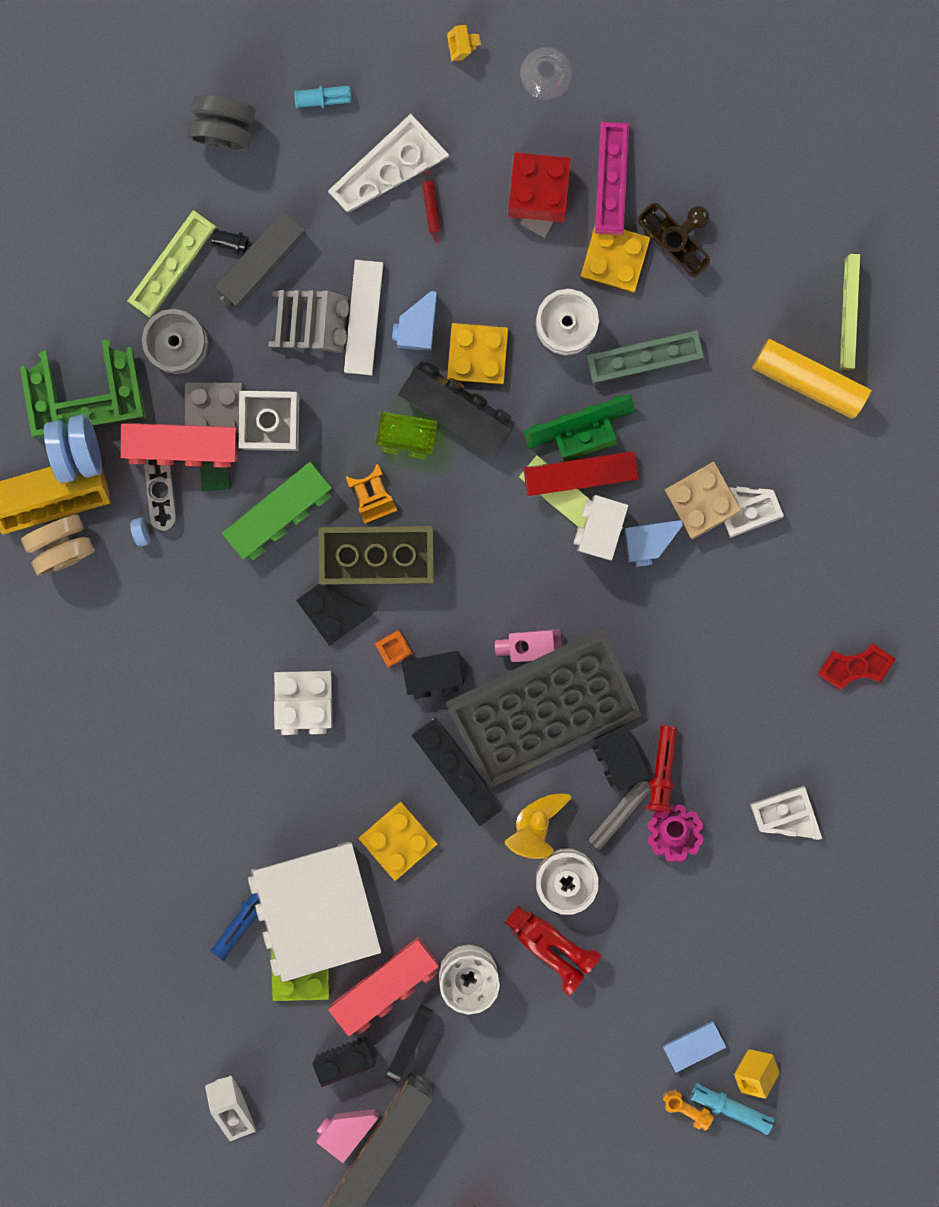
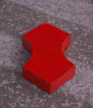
[817,643,896,690]

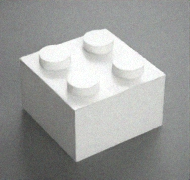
[239,391,300,451]
[573,495,628,561]

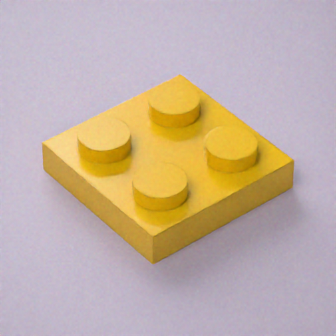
[580,227,650,293]
[447,323,508,385]
[358,801,438,881]

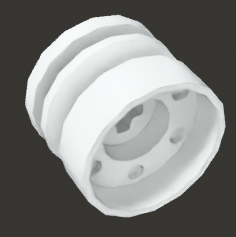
[439,944,500,1015]

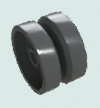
[187,95,256,151]

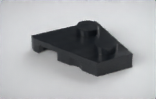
[296,584,373,646]

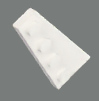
[328,114,450,213]

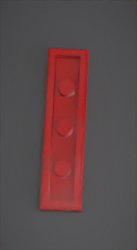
[523,451,638,496]

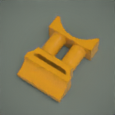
[346,464,397,524]

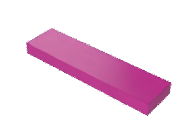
[595,122,629,235]

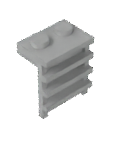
[268,290,349,353]

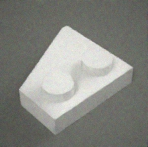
[724,487,784,538]
[750,786,822,840]

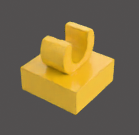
[447,25,481,62]

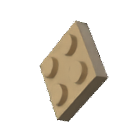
[665,461,743,540]

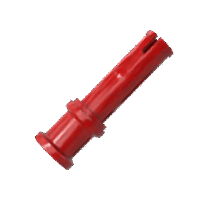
[646,725,678,813]

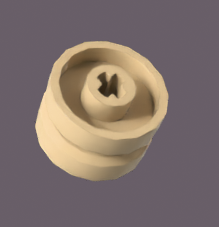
[21,514,95,576]

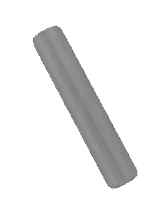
[589,780,651,850]

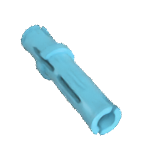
[690,1083,774,1135]

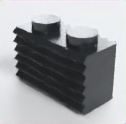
[312,1036,376,1087]

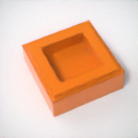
[374,630,413,668]

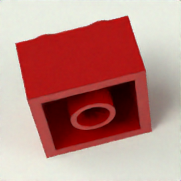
[508,152,571,223]

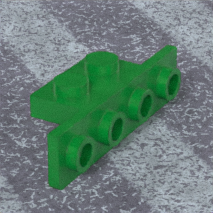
[524,394,635,461]

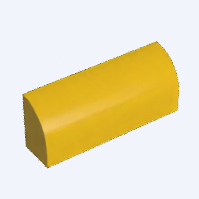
[751,339,872,419]
[0,467,110,535]

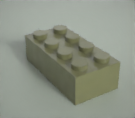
[318,526,434,585]

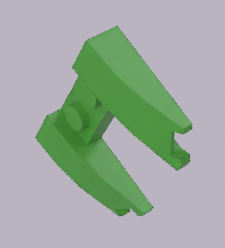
[20,340,146,439]

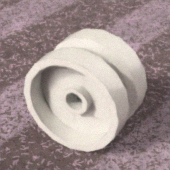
[536,289,599,356]
[536,848,598,914]

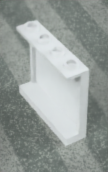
[248,842,381,982]

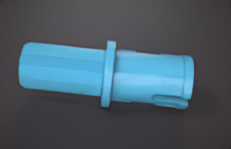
[294,85,352,109]

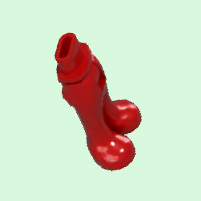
[504,905,602,996]

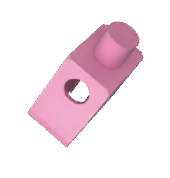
[495,629,562,662]

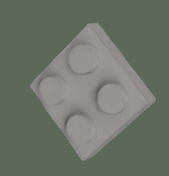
[185,383,243,427]

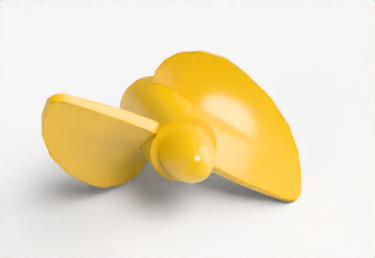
[505,794,572,859]

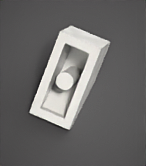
[205,1076,256,1141]

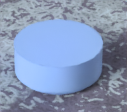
[130,517,151,547]

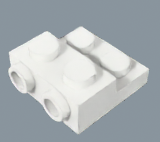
[274,671,333,735]

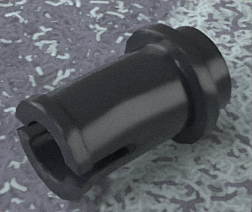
[211,228,249,254]

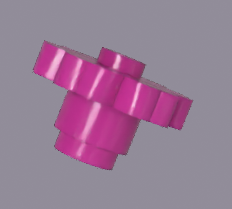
[647,805,704,863]

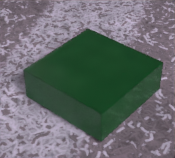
[200,462,231,492]

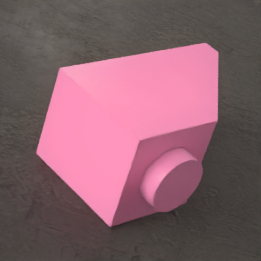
[316,1109,379,1163]

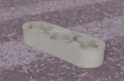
[144,459,177,531]

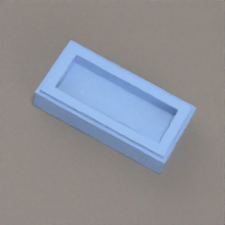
[663,1021,726,1072]

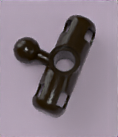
[638,203,710,278]

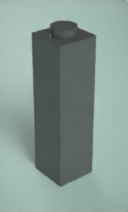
[215,211,306,309]

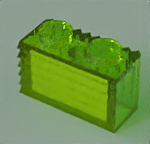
[376,411,438,460]

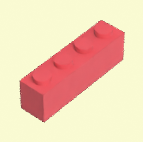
[121,423,239,467]
[328,936,439,1036]

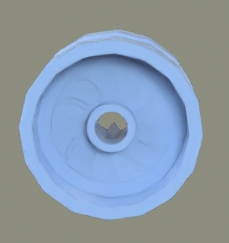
[44,414,102,484]

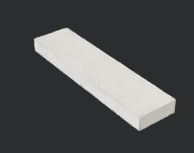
[344,260,383,376]

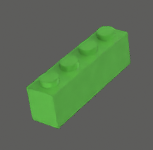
[222,462,333,561]

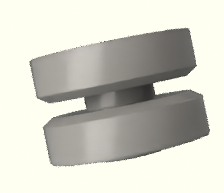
[142,309,209,375]

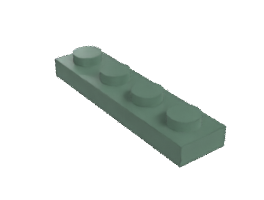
[586,330,704,384]

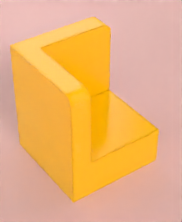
[734,1049,780,1099]

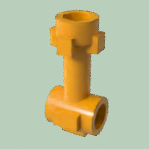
[662,1089,714,1131]

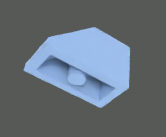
[392,291,437,351]
[624,520,683,567]

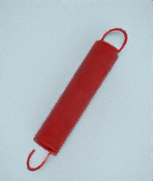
[422,170,441,243]

